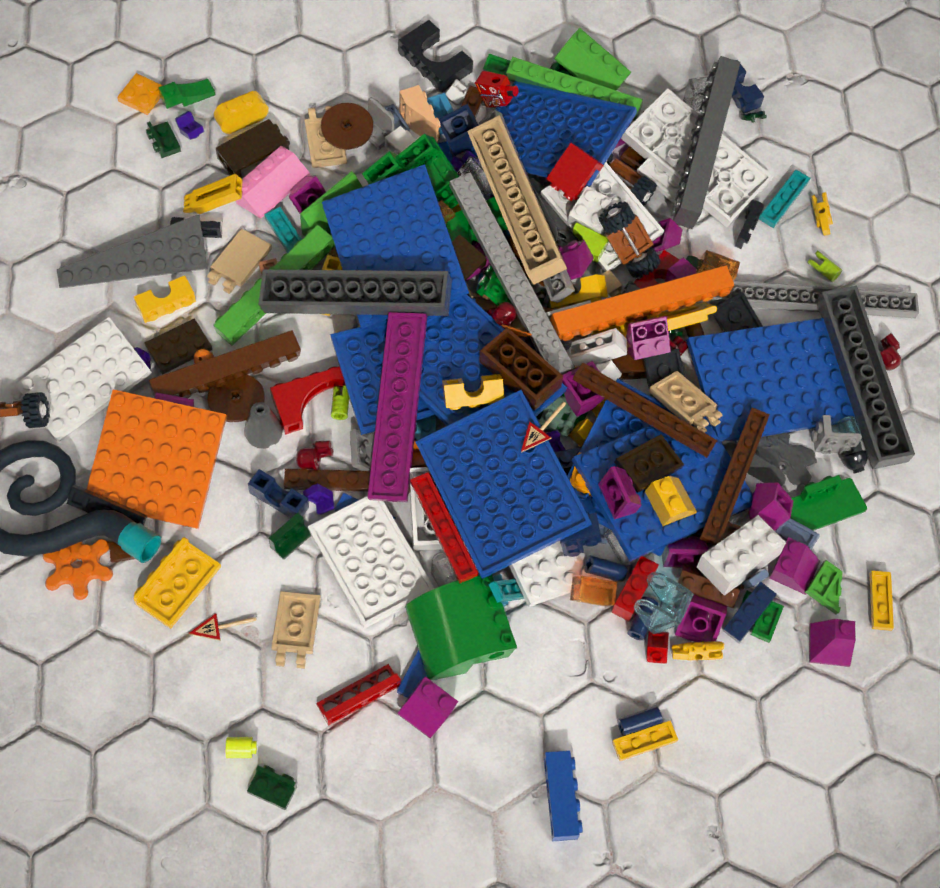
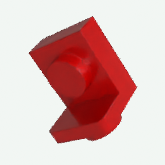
[647,631,669,664]

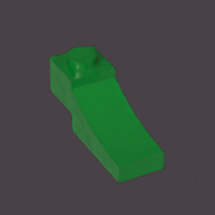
[158,79,215,109]

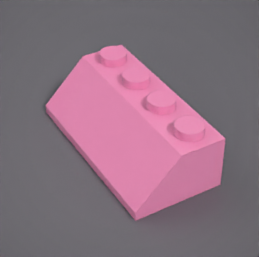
[236,146,310,218]

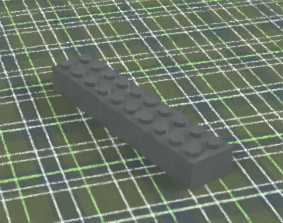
[671,56,740,229]
[258,270,452,316]
[817,285,915,469]

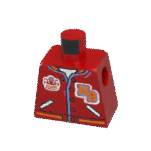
[475,71,519,108]

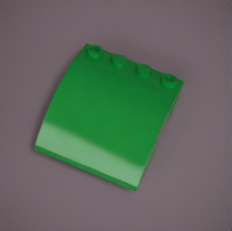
[362,134,459,215]
[405,574,517,681]

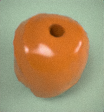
[194,349,214,364]

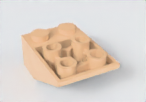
[399,85,440,143]

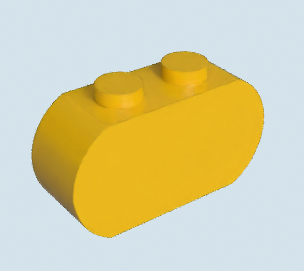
[214,91,269,134]

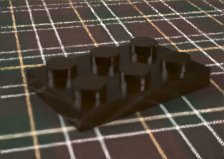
[144,318,213,375]
[614,434,684,493]

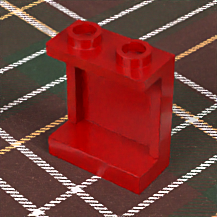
[546,143,604,201]

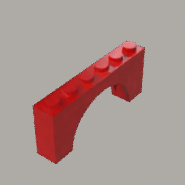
[270,366,345,435]

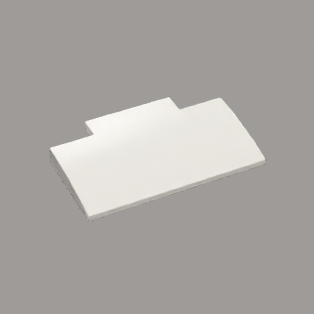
[621,88,774,228]

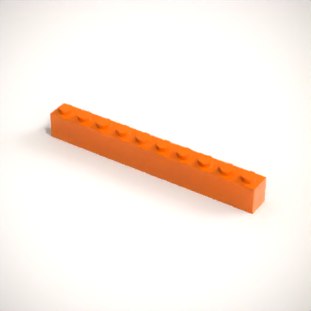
[550,265,734,341]

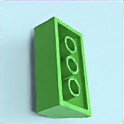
[554,28,631,91]
[300,171,363,236]

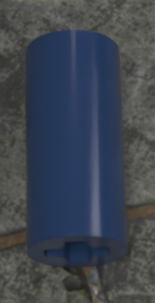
[584,555,627,582]
[627,596,659,640]
[617,706,663,736]

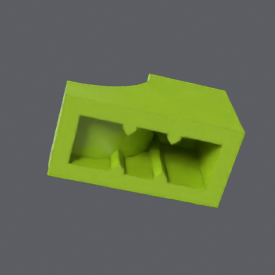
[573,222,608,263]

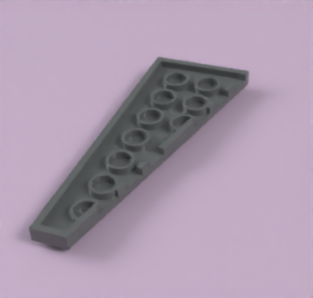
[57,215,208,288]

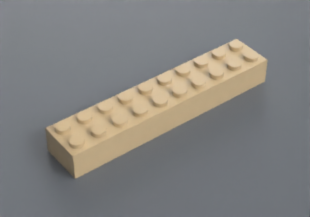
[467,115,567,285]

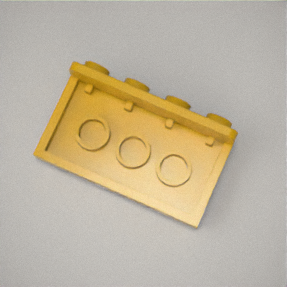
[133,537,221,629]

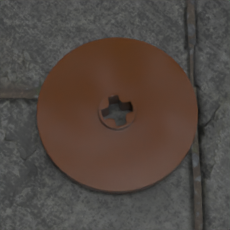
[321,103,373,150]
[207,375,265,422]

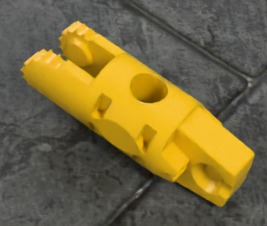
[811,192,833,236]
[671,641,724,661]

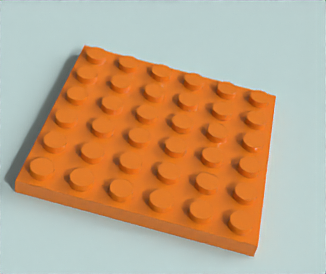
[87,389,227,529]

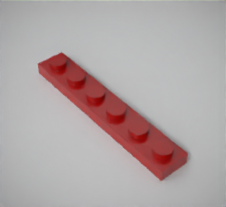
[410,472,478,584]

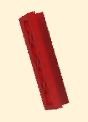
[316,664,401,726]

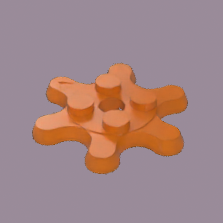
[42,539,113,600]

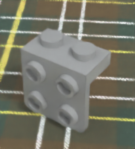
[368,97,394,150]
[811,415,862,455]
[350,429,375,471]

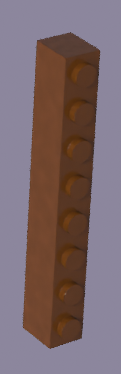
[149,330,301,398]

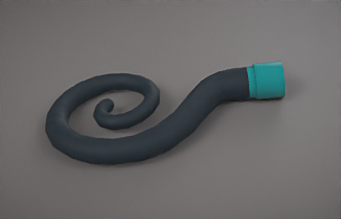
[0,440,161,563]

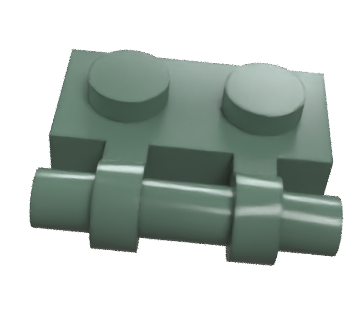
[539,396,579,437]

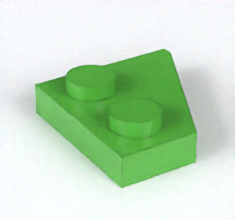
[805,560,842,615]

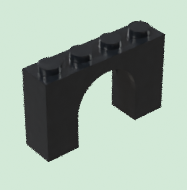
[398,20,473,92]

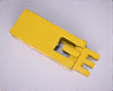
[183,174,243,215]
[647,302,717,331]

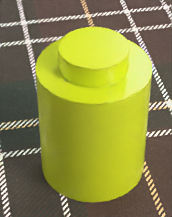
[226,737,257,758]

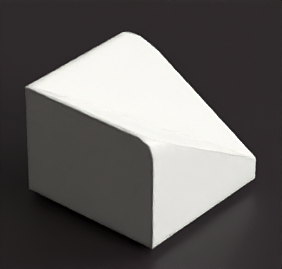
[445,79,468,105]

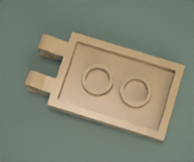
[304,106,347,168]
[207,229,272,294]
[649,371,722,433]
[272,591,321,669]

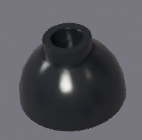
[841,450,868,474]

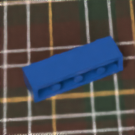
[543,751,583,842]

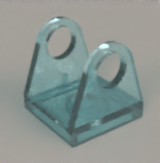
[634,572,694,634]

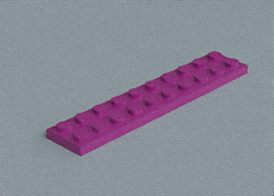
[368,312,428,502]

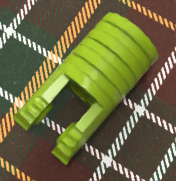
[807,250,842,282]
[331,385,350,420]

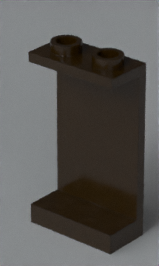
[216,119,290,179]
[452,235,487,281]

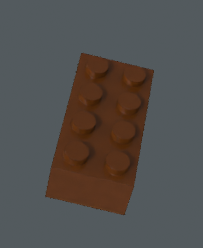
[479,327,563,411]

